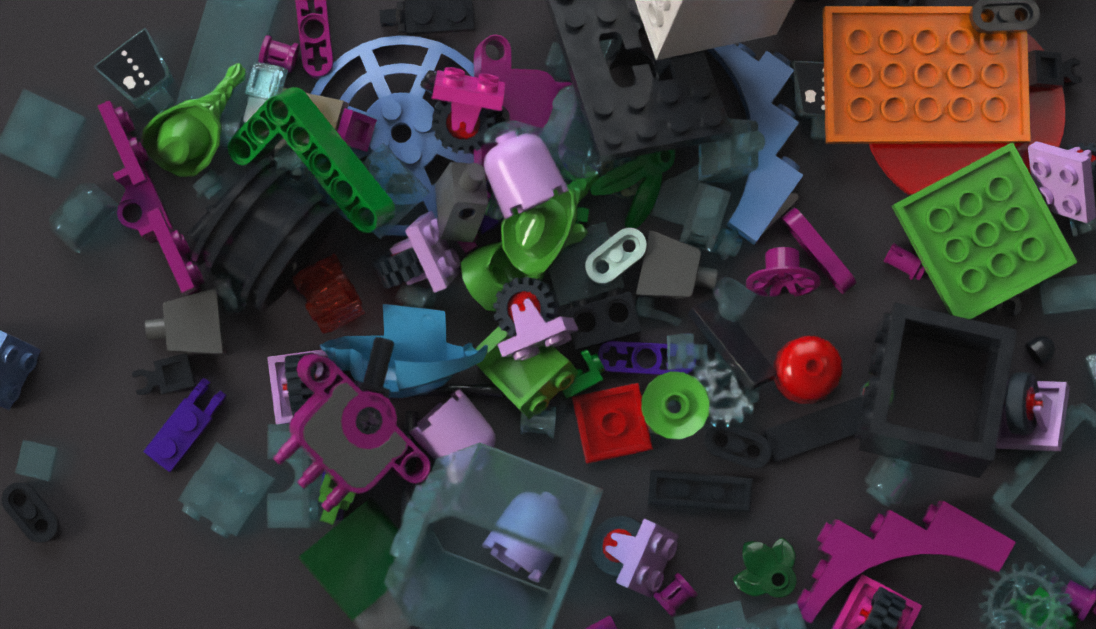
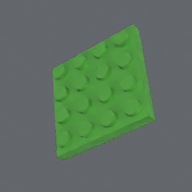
[891,142,1077,319]

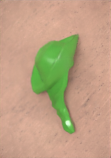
[140,63,245,177]
[501,169,600,276]
[461,223,588,312]

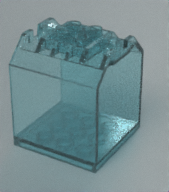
[385,442,603,629]

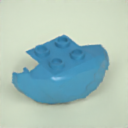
[320,304,488,398]

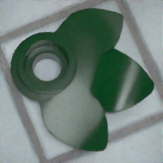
[733,537,797,598]

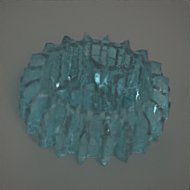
[978,562,1073,629]

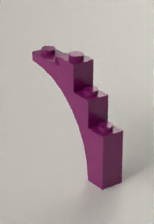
[795,501,1016,623]

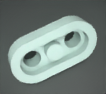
[585,228,646,284]

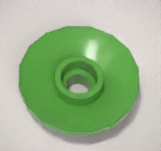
[641,371,710,440]

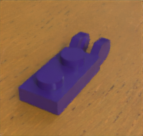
[143,378,227,473]

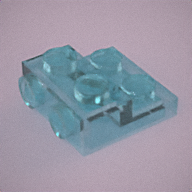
[178,442,275,539]

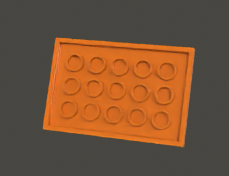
[823,6,1031,144]

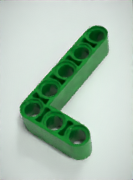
[228,87,396,233]

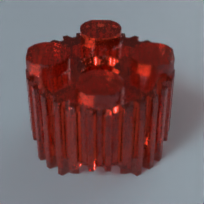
[292,254,365,334]

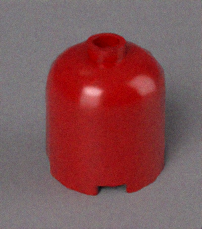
[773,336,843,404]

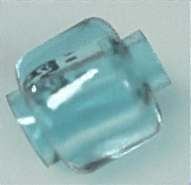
[865,456,916,507]

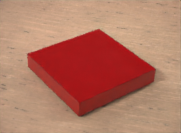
[572,383,653,464]

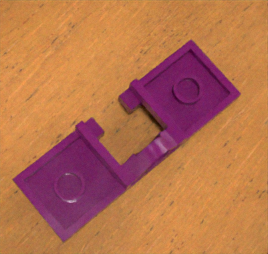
[97,100,205,296]

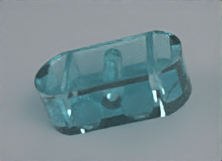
[541,85,601,181]

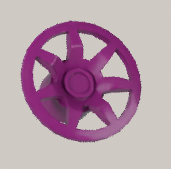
[746,247,821,297]

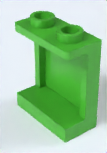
[475,327,579,420]

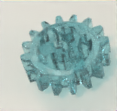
[692,352,759,427]

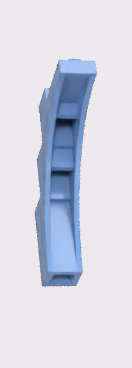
[707,43,803,245]

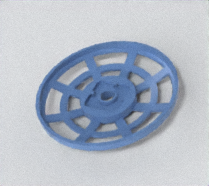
[306,35,497,237]

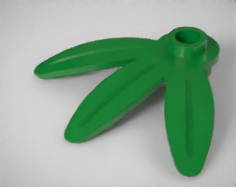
[590,149,675,229]

